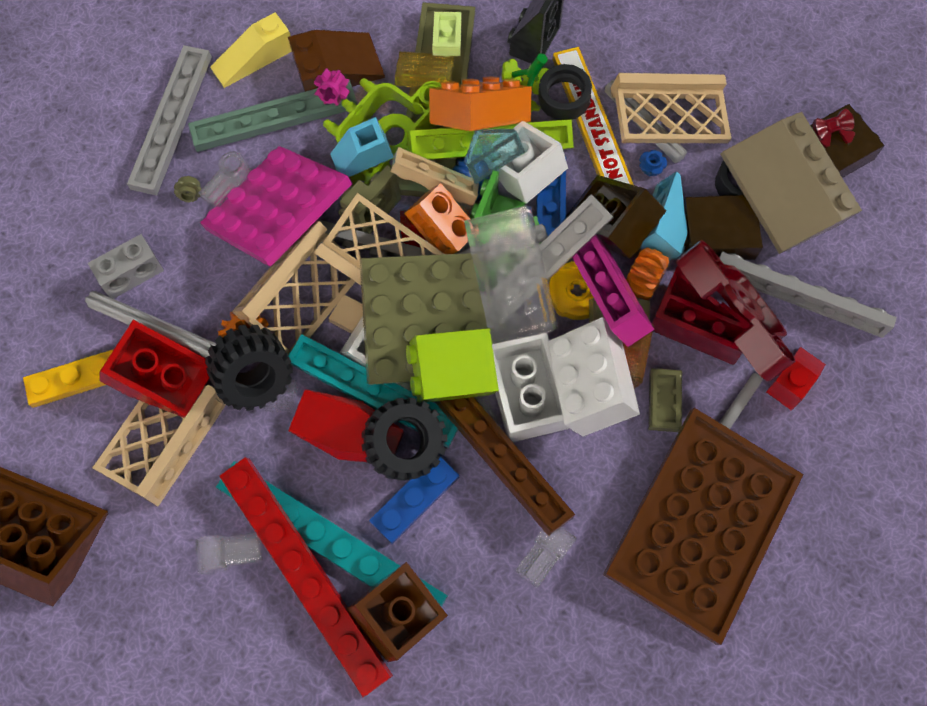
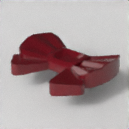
[813,109,855,148]

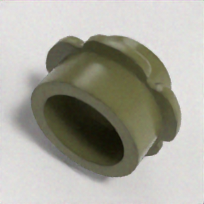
[174,176,203,202]

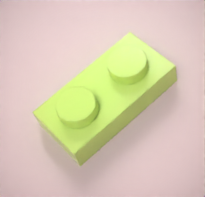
[432,12,461,57]

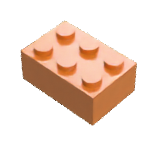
[429,77,532,131]

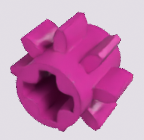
[314,68,350,106]

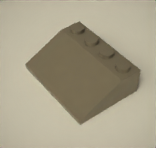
[720,112,862,254]

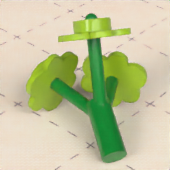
[502,53,549,112]

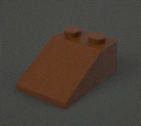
[288,30,385,92]

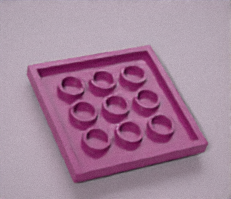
[200,146,352,267]

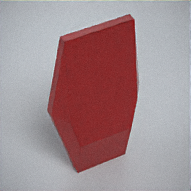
[288,389,404,463]

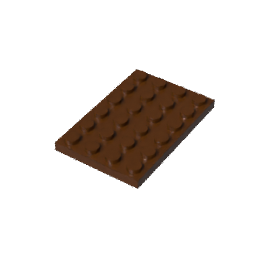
[603,408,804,645]

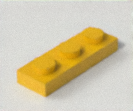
[23,349,113,408]

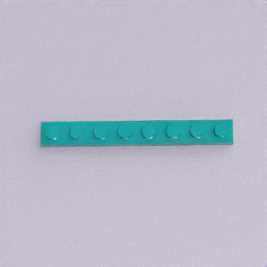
[216,461,448,607]

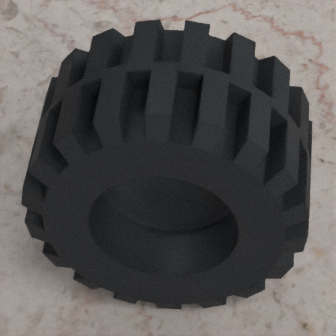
[205,324,293,411]
[361,398,447,481]

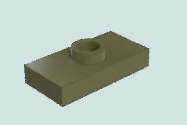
[648,368,682,432]

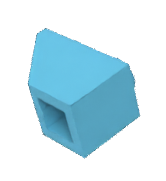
[330,117,394,177]

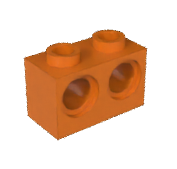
[404,183,479,254]

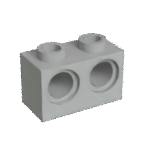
[88,234,164,299]

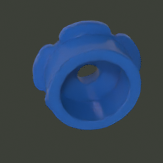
[639,150,667,176]

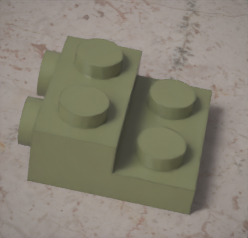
[338,165,401,234]

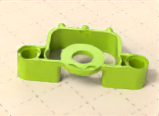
[323,78,441,187]

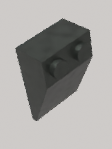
[507,0,564,64]

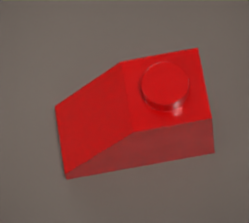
[766,347,826,411]

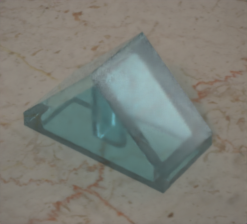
[464,129,525,184]

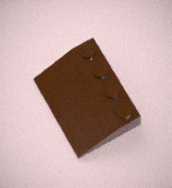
[0,467,108,607]

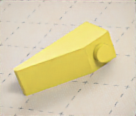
[210,12,291,88]

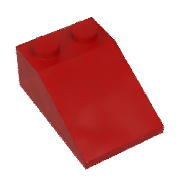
[99,319,209,418]

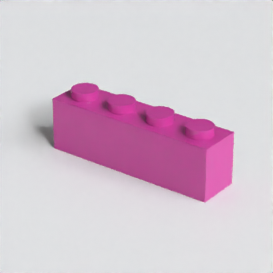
[572,234,655,347]

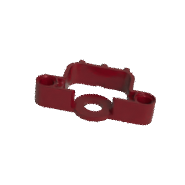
[676,240,796,382]

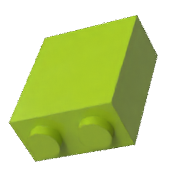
[406,328,499,403]

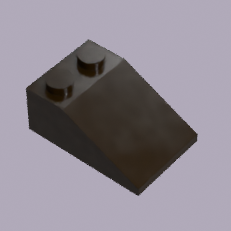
[566,175,667,258]

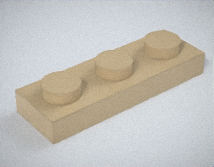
[390,147,479,206]

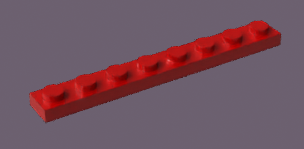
[219,457,393,698]

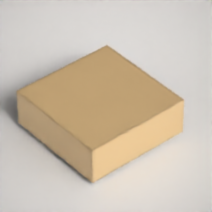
[328,295,363,334]

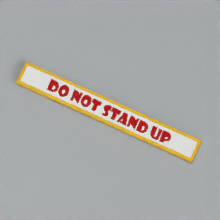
[552,47,634,185]

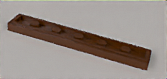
[435,397,575,537]

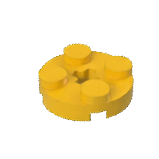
[548,261,594,320]

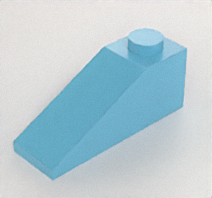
[640,171,688,260]

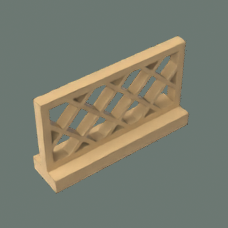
[610,73,731,143]
[314,193,444,285]
[232,221,355,355]
[93,385,226,506]

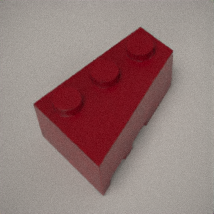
[652,266,750,365]

